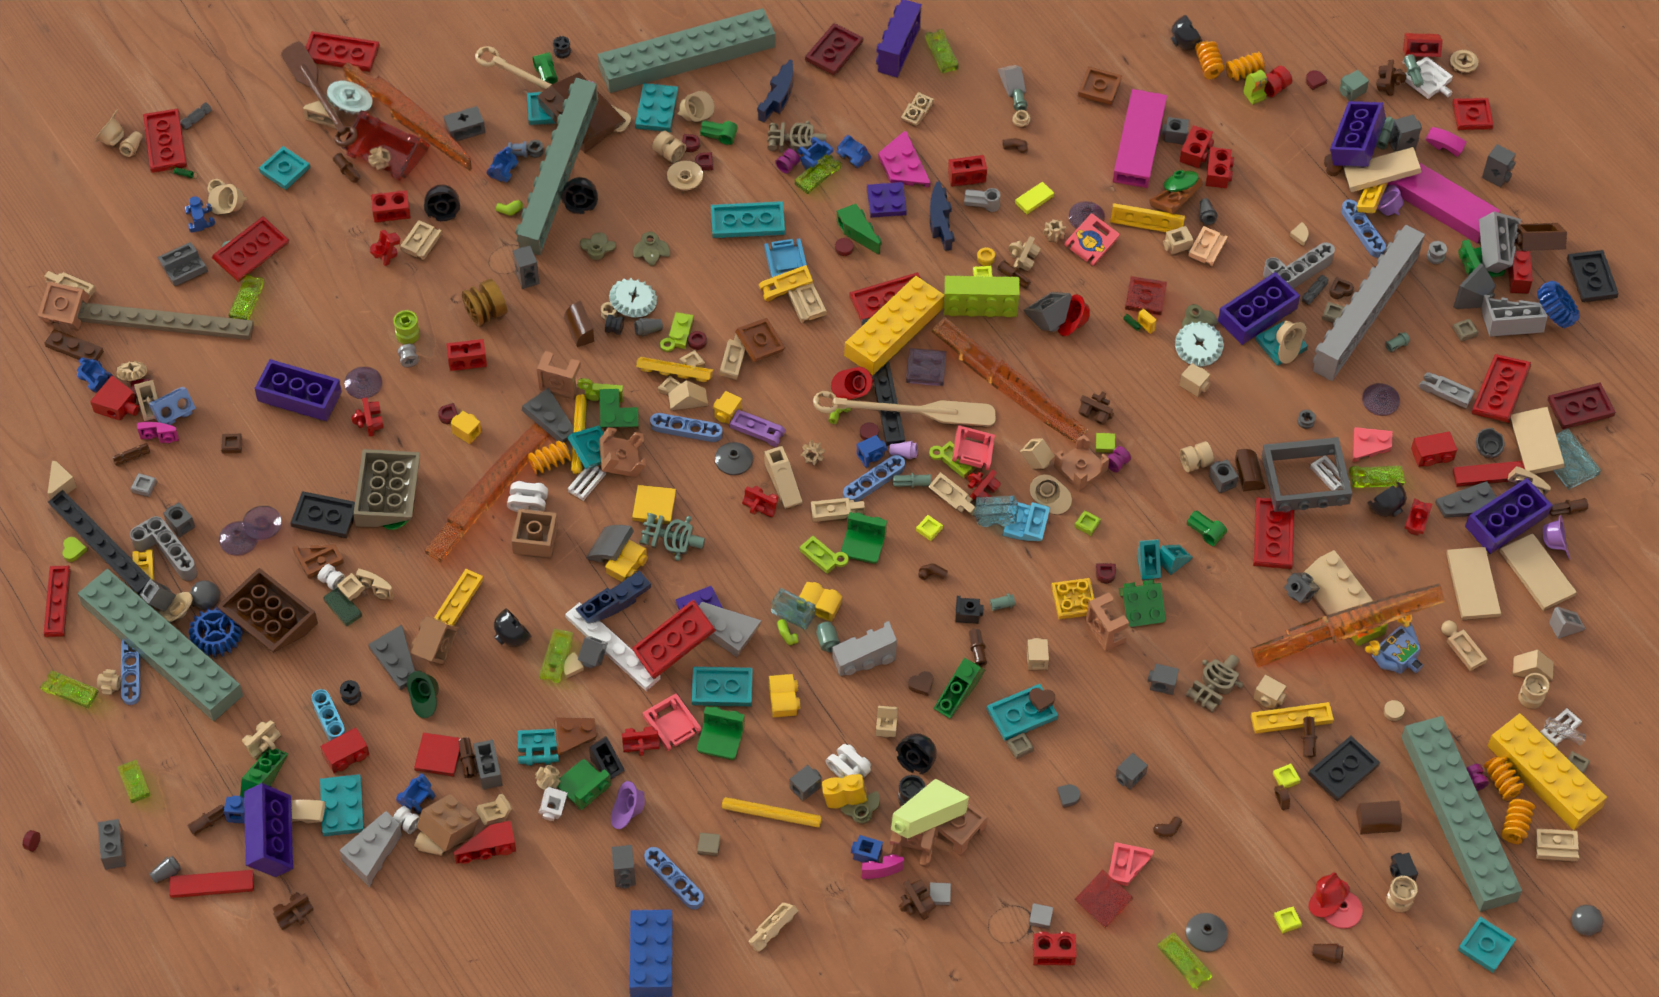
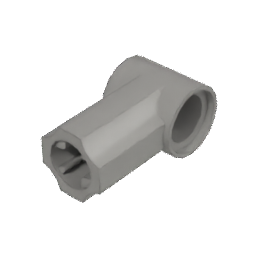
[964,188,1000,212]

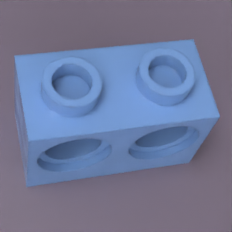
[148,386,196,425]

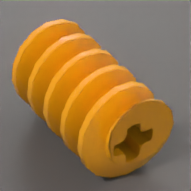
[1195,41,1225,80]
[1226,52,1265,82]
[528,440,571,475]
[1484,756,1524,801]
[1501,799,1535,844]

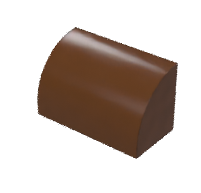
[564,301,594,347]
[1235,449,1265,492]
[1356,801,1402,834]

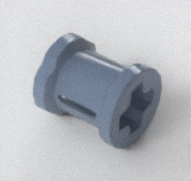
[508,141,527,158]

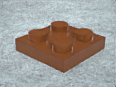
[1078,66,1122,106]
[735,318,785,362]

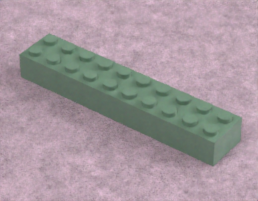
[598,8,775,93]
[515,78,598,255]
[77,569,243,721]
[1401,716,1522,912]

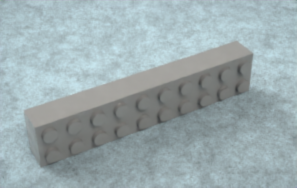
[1312,225,1425,381]

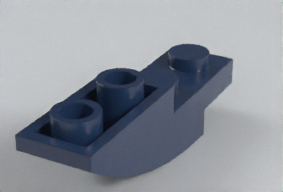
[757,60,793,123]
[930,181,955,251]
[576,571,651,624]

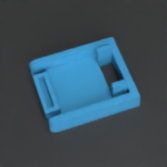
[764,238,807,278]

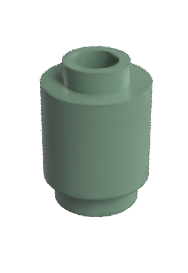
[816,622,840,652]

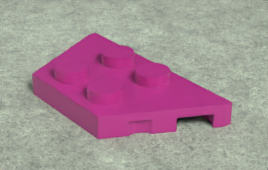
[878,131,931,187]

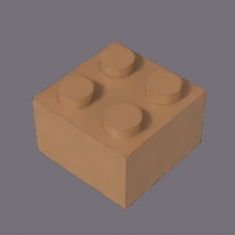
[512,509,558,558]
[411,616,459,664]
[417,794,479,852]

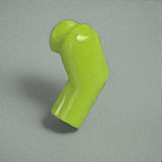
[495,200,523,216]

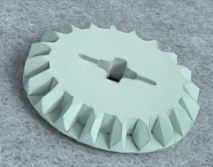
[327,81,373,115]
[609,278,657,317]
[1175,321,1224,366]

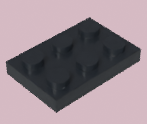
[1567,250,1619,302]
[290,491,355,538]
[1308,736,1380,801]

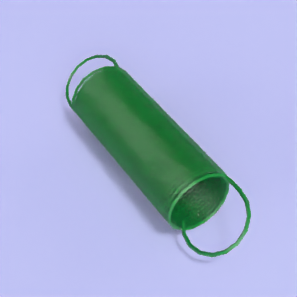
[169,167,198,179]
[1120,313,1145,332]

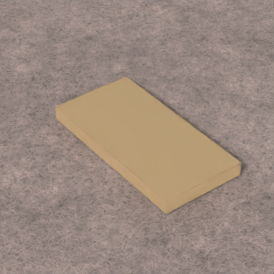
[1343,147,1422,192]
[1510,407,1565,474]
[1500,533,1577,611]
[1446,547,1501,620]

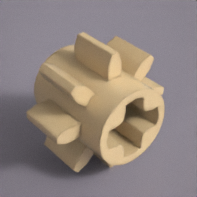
[368,146,391,170]
[1043,219,1066,243]
[801,440,825,465]
[97,669,121,695]
[536,765,561,790]

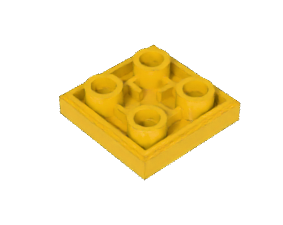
[632,485,676,525]
[1051,578,1095,620]

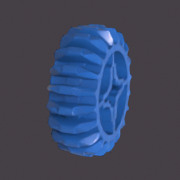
[1537,280,1580,328]
[188,607,243,658]

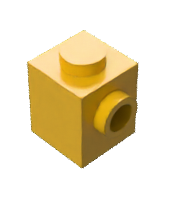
[713,391,742,425]
[451,411,482,445]

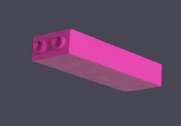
[1113,89,1167,188]
[1387,162,1500,244]

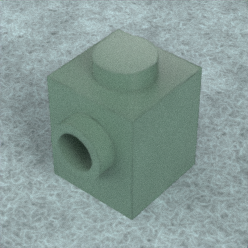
[1339,70,1369,101]

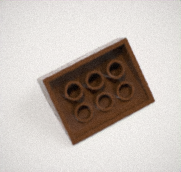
[537,72,626,153]
[217,568,318,653]

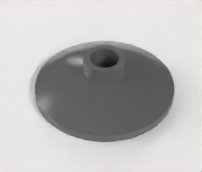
[715,442,753,475]
[1186,913,1227,952]

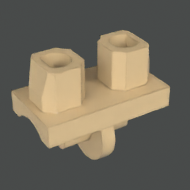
[1008,236,1041,271]
[242,720,281,759]

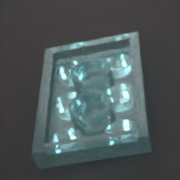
[1554,429,1601,490]

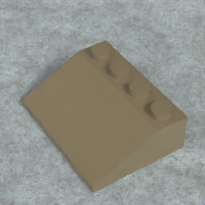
[354,449,420,527]

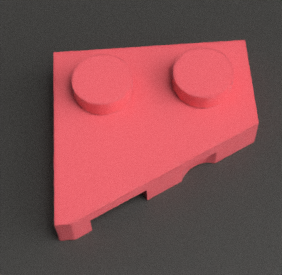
[1352,427,1392,462]
[1107,842,1154,886]

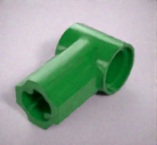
[532,52,558,84]
[700,120,738,145]
[1187,511,1227,546]

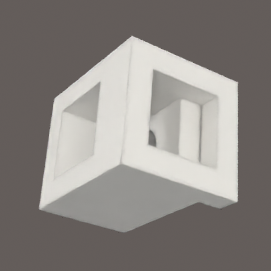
[539,787,567,821]

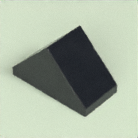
[589,736,625,779]

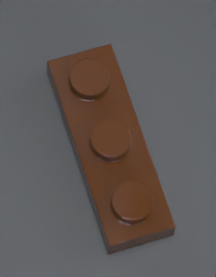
[44,329,104,361]

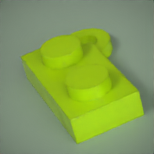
[660,312,694,352]
[578,378,624,402]
[929,441,977,478]
[799,536,849,574]

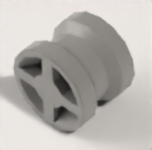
[1427,241,1447,264]
[397,344,419,367]

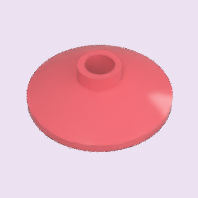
[1324,892,1363,929]

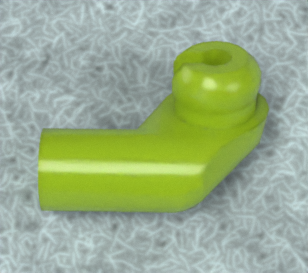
[828,408,852,424]
[777,619,799,646]

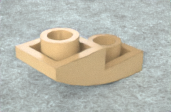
[901,92,934,126]
[1508,466,1551,496]
[356,568,394,600]
[291,800,326,823]

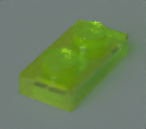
[118,759,151,803]

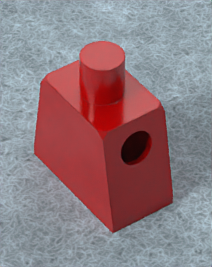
[90,376,140,420]

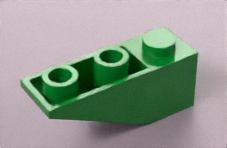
[836,203,882,254]
[933,657,985,719]
[240,748,288,797]

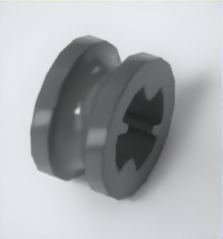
[527,140,543,158]
[1298,410,1316,429]

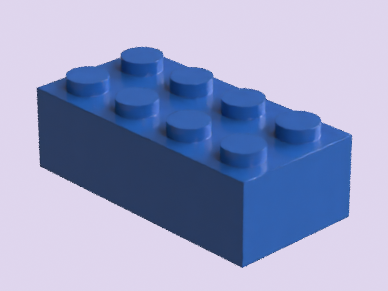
[629,910,673,997]

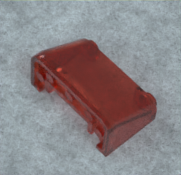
[342,110,430,181]

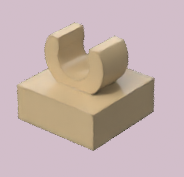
[337,573,365,601]

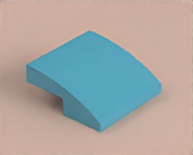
[1002,500,1050,541]

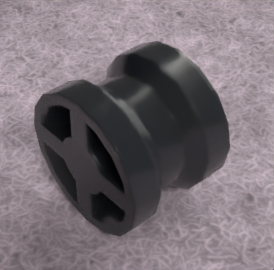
[553,36,571,58]
[605,314,624,335]
[340,680,361,705]

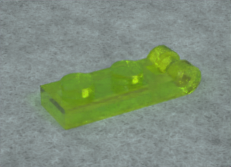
[925,29,959,73]
[795,154,842,194]
[228,275,264,320]
[1349,466,1405,488]
[540,629,573,683]
[40,670,99,709]
[1157,932,1212,989]

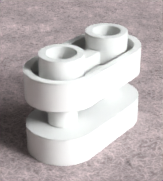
[507,481,548,512]
[825,744,871,778]

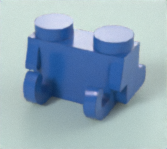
[836,135,871,168]
[798,137,834,171]
[486,147,519,183]
[185,196,215,233]
[77,357,113,392]
[396,774,436,814]

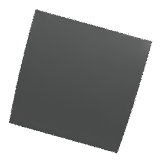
[157,242,208,286]
[586,525,634,563]

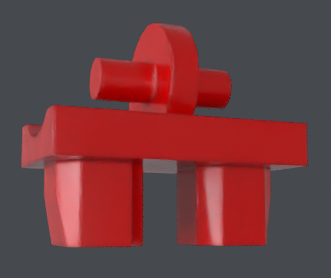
[370,230,401,266]
[351,398,384,437]
[968,469,1001,505]
[742,486,779,517]
[1404,498,1433,536]
[622,726,660,756]

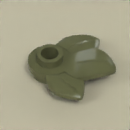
[580,232,616,260]
[633,232,670,266]
[1182,304,1218,328]
[841,791,880,824]

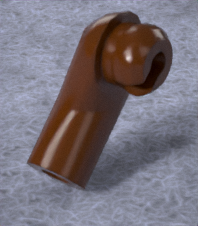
[1002,138,1028,152]
[918,563,948,580]
[1153,816,1183,837]

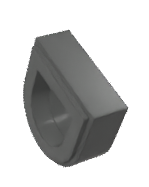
[1057,784,1080,808]

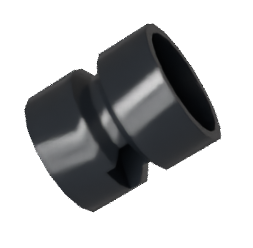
[898,775,925,807]

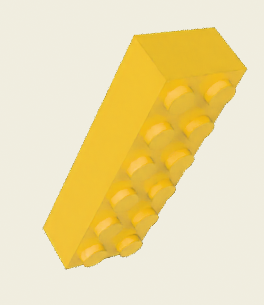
[844,276,945,375]
[1487,713,1607,831]

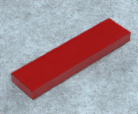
[1452,461,1525,487]
[43,565,71,637]
[170,870,254,898]

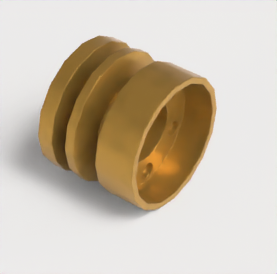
[461,278,508,327]

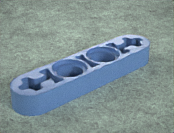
[1341,199,1386,258]
[650,413,722,442]
[843,455,905,502]
[121,639,140,705]
[644,847,704,909]

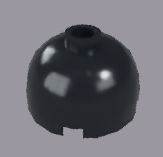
[1171,15,1202,50]
[562,177,598,214]
[424,184,460,221]
[1367,482,1407,517]
[494,608,532,647]
[896,733,937,774]

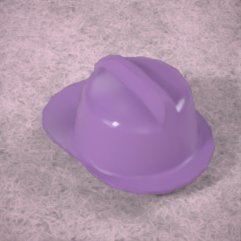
[1377,185,1404,216]
[1543,515,1571,560]
[611,781,645,829]

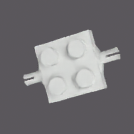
[1403,57,1453,99]

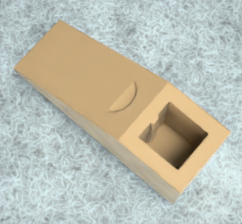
[764,446,802,509]

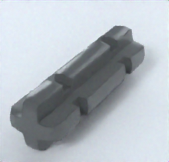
[180,103,212,129]
[1302,275,1329,305]

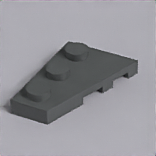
[521,388,574,443]
[1435,481,1497,518]
[368,625,415,690]

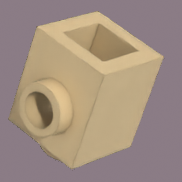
[1179,363,1210,397]
[1020,439,1055,469]
[1253,675,1287,710]

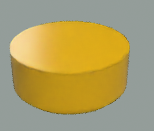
[977,247,995,266]

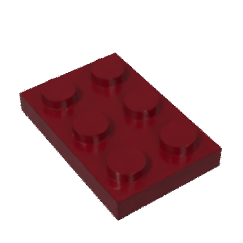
[805,23,863,76]
[1547,382,1616,430]

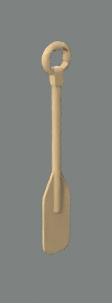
[475,46,631,133]
[813,391,996,427]

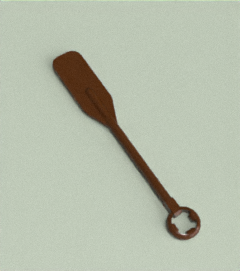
[281,41,358,147]

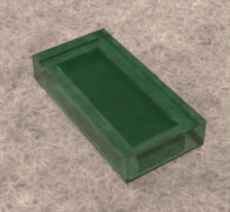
[323,588,362,627]

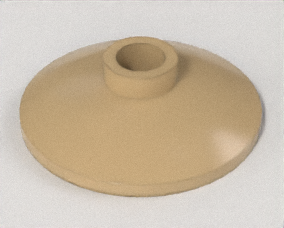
[667,160,703,190]
[159,592,193,622]

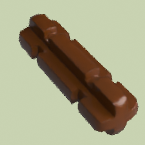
[113,443,150,465]

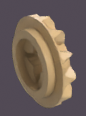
[1450,50,1479,74]
[116,361,147,381]

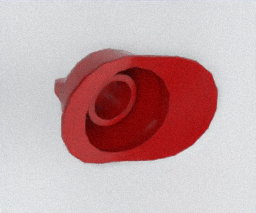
[1058,294,1090,336]
[831,367,874,400]
[1309,872,1350,918]

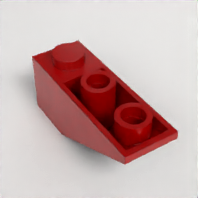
[454,821,516,864]

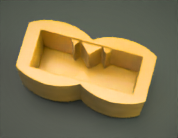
[605,540,648,582]
[797,582,842,622]
[769,674,800,718]
[822,774,867,808]

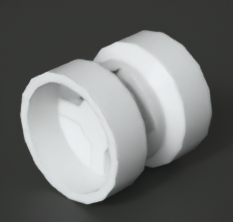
[317,564,345,591]
[393,806,420,834]

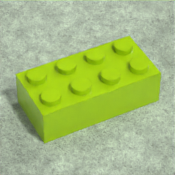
[944,276,1019,317]

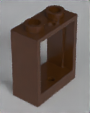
[1515,223,1567,251]

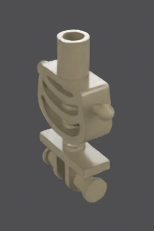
[767,121,826,155]
[1186,654,1243,713]

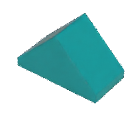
[1137,539,1161,580]
[1160,545,1193,575]

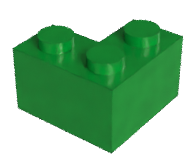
[600,389,639,428]

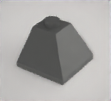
[1453,263,1496,309]
[1024,292,1072,332]

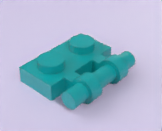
[518,729,559,766]

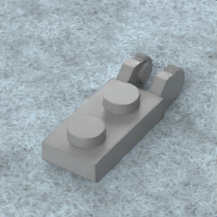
[1419,372,1475,408]

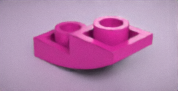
[1425,127,1466,157]
[137,422,179,443]
[862,855,904,879]

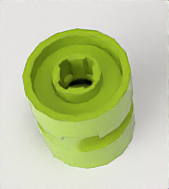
[393,310,420,345]

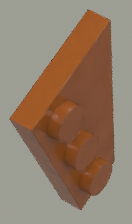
[1149,178,1203,214]

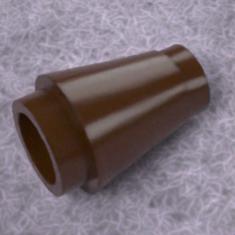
[1312,943,1344,964]

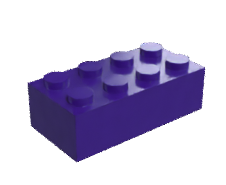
[876,0,922,78]
[1330,101,1386,167]
[1218,272,1300,345]
[254,359,342,421]
[1465,478,1553,554]
[244,783,293,877]

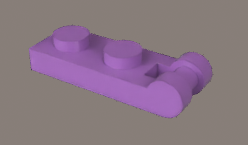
[730,410,786,447]

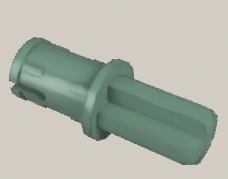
[1403,54,1424,87]
[1376,117,1395,149]
[893,473,931,488]

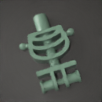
[639,513,705,561]

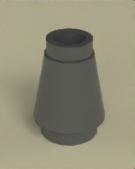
[1199,198,1218,225]
[634,318,663,337]
[149,855,182,883]

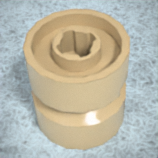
[652,131,686,164]
[1179,441,1214,472]
[1518,673,1549,709]
[1386,876,1418,912]

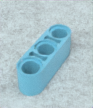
[311,689,346,741]

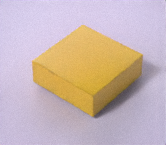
[1137,309,1157,334]

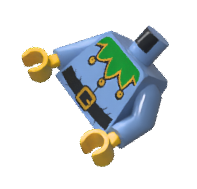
[1365,612,1423,674]

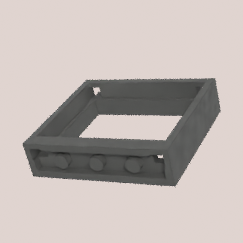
[1261,437,1352,512]

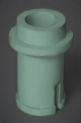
[1012,89,1028,111]
[1385,332,1410,352]
[990,593,1015,611]

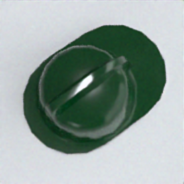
[407,671,439,718]

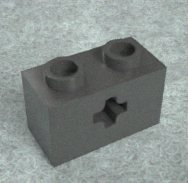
[443,106,485,143]
[1389,114,1422,152]
[1482,144,1516,188]
[513,246,540,289]
[473,739,503,790]
[98,819,126,870]
[611,845,636,888]

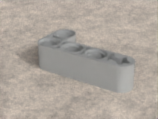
[1263,242,1335,289]
[130,516,197,581]

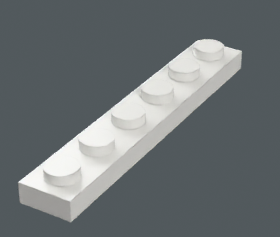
[565,602,660,691]

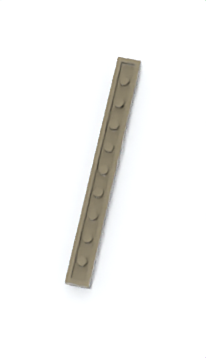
[78,302,254,340]

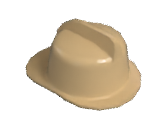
[677,91,714,122]
[95,109,124,146]
[208,184,247,214]
[1276,321,1306,364]
[1030,475,1072,514]

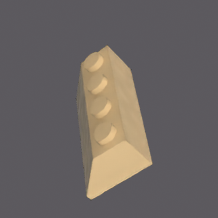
[1304,550,1379,637]

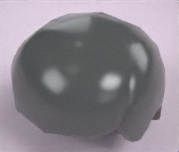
[1475,428,1505,458]
[190,580,220,610]
[1571,904,1604,936]

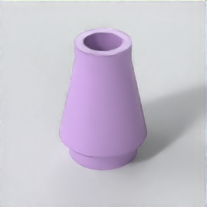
[889,441,918,460]

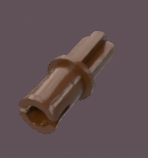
[333,153,360,183]
[997,260,1031,289]
[1549,498,1588,516]
[969,628,987,667]
[1301,717,1317,757]
[458,737,477,778]
[187,805,225,836]

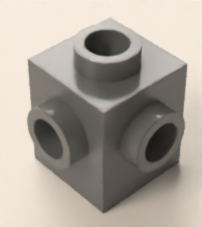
[1284,572,1320,603]

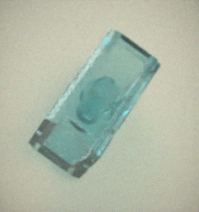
[974,496,1019,527]
[771,588,815,630]

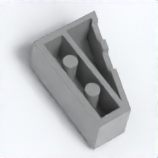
[1479,212,1521,273]
[1481,295,1547,336]
[699,602,762,657]
[832,621,897,676]
[339,811,402,887]

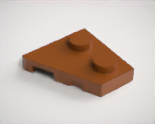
[292,544,344,579]
[554,717,597,756]

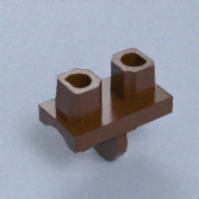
[1376,60,1407,96]
[1079,391,1114,425]
[899,880,936,920]
[273,892,314,930]

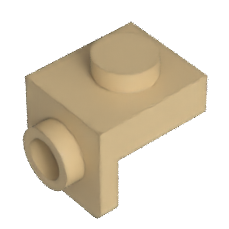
[876,706,898,737]
[476,794,511,826]

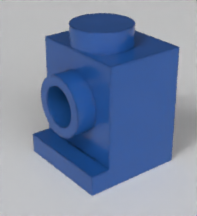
[856,435,887,468]
[224,796,245,824]
[851,835,883,863]

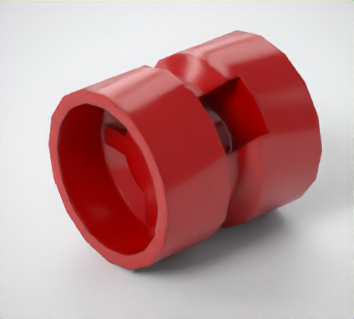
[1264,65,1293,98]

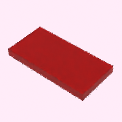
[305,31,380,72]
[143,108,187,173]
[212,216,289,282]
[849,272,921,322]
[1472,354,1531,422]
[1253,497,1295,569]
[631,599,716,679]

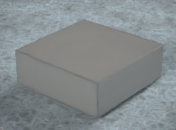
[131,473,157,497]
[930,882,951,905]
[1029,903,1053,929]

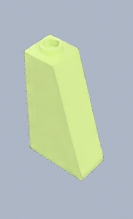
[891,779,969,839]

